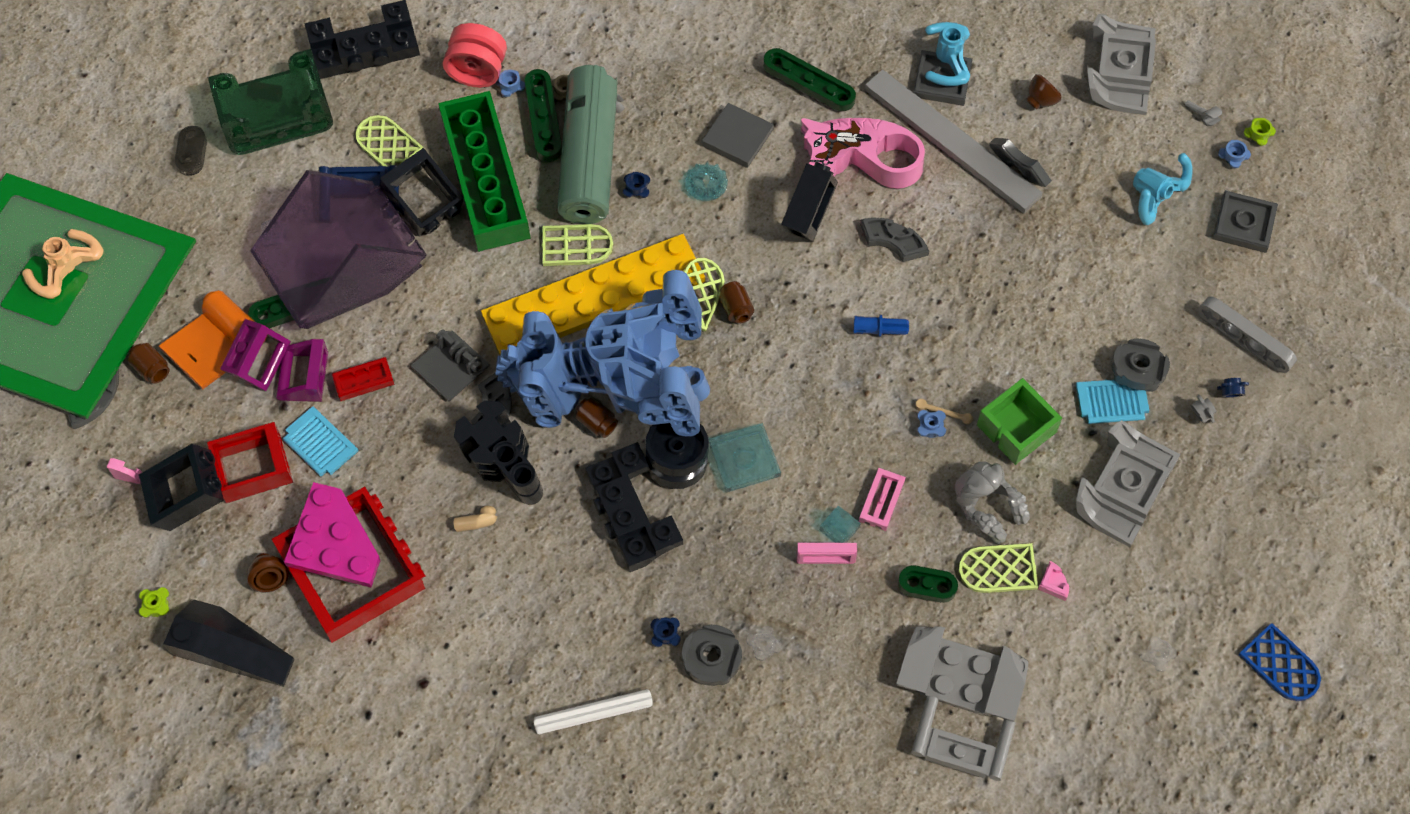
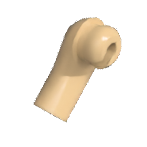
[454,506,497,532]

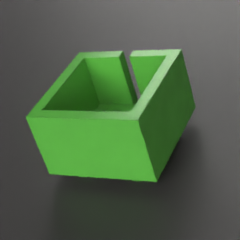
[977,378,1062,465]

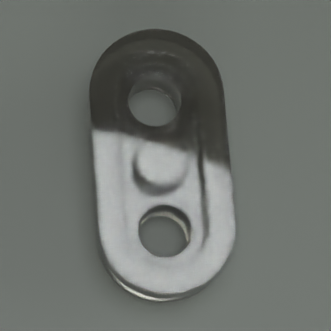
[175,126,207,176]

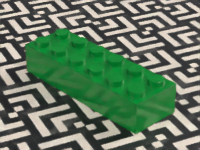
[438,91,531,252]

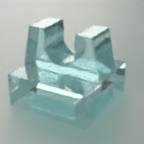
[819,506,861,543]

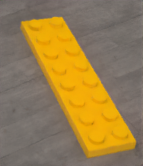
[481,233,705,356]

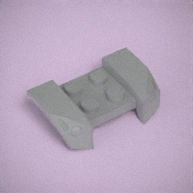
[1087,14,1156,115]
[1076,420,1180,547]
[896,626,1028,722]

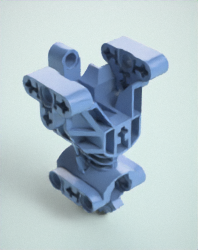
[496,270,710,436]

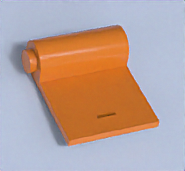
[159,290,267,390]

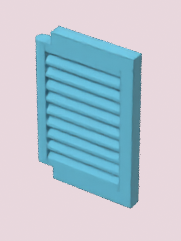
[1076,380,1150,424]
[283,406,359,477]

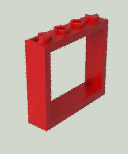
[272,486,426,643]

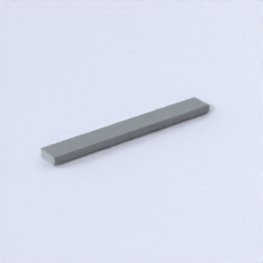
[865,69,1043,214]

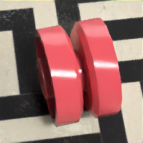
[442,23,507,88]

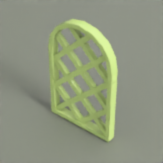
[356,115,424,167]
[683,258,725,332]
[959,543,1038,593]

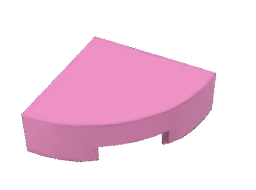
[107,458,142,485]
[1038,561,1069,601]

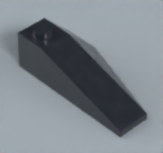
[163,599,295,687]

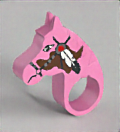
[801,118,925,189]

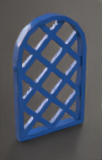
[1238,623,1321,701]

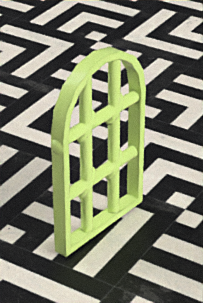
[542,224,613,266]

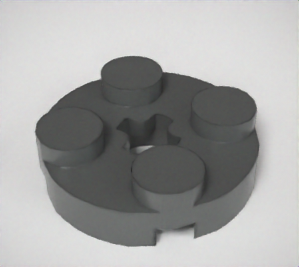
[1111,338,1170,392]
[682,625,742,686]

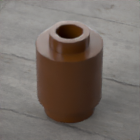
[720,281,754,324]
[128,343,170,384]
[575,397,618,438]

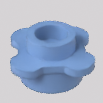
[495,70,525,97]
[1218,140,1251,168]
[917,410,946,438]

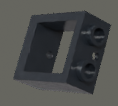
[379,148,464,236]
[781,162,838,242]
[139,443,224,531]

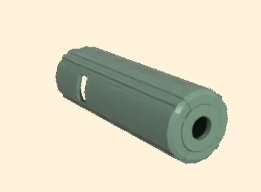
[557,65,618,224]

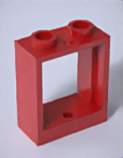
[207,422,294,503]

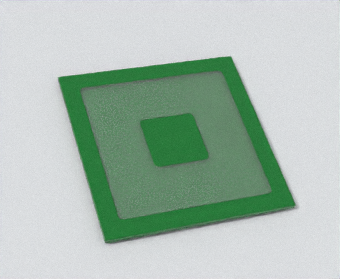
[0,173,196,419]

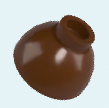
[1026,74,1061,110]
[247,553,289,593]

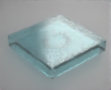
[709,423,781,493]

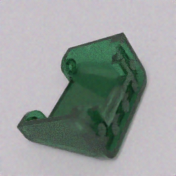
[207,49,333,155]

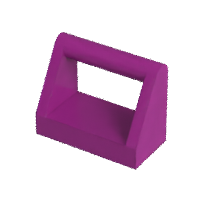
[220,319,291,392]
[276,339,328,402]

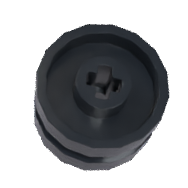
[646,423,709,489]

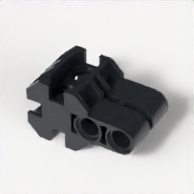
[454,400,543,505]

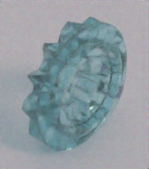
[685,161,728,201]

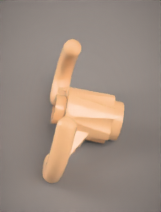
[22,229,104,299]

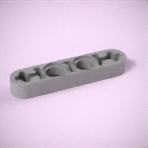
[1198,296,1297,373]

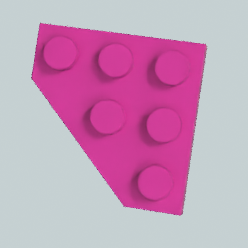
[284,482,380,588]

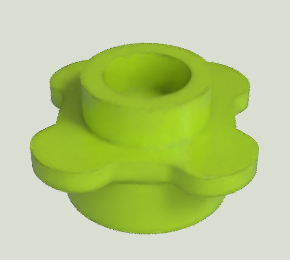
[1244,118,1276,146]
[139,587,169,618]

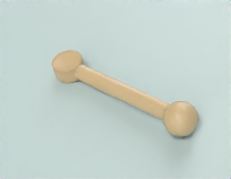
[915,399,973,424]

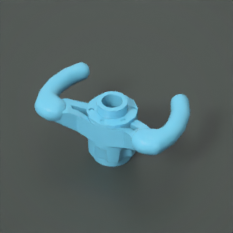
[925,22,970,86]
[1133,153,1193,225]

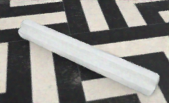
[534,689,653,734]

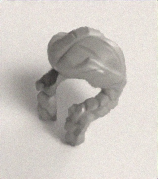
[955,461,1030,545]

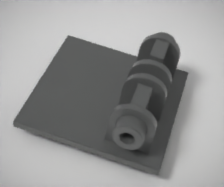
[411,329,490,402]

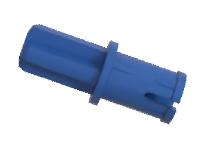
[854,315,909,337]

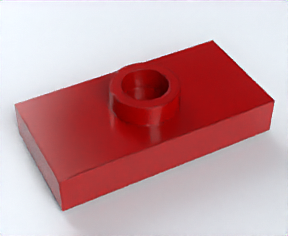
[332,357,395,402]

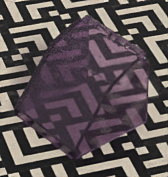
[250,170,427,329]

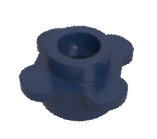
[623,172,650,198]
[1217,378,1249,398]
[650,617,681,647]

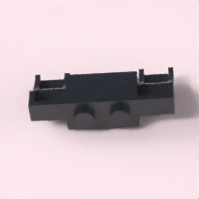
[304,0,420,80]
[585,442,683,573]

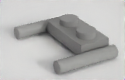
[911,696,1016,781]

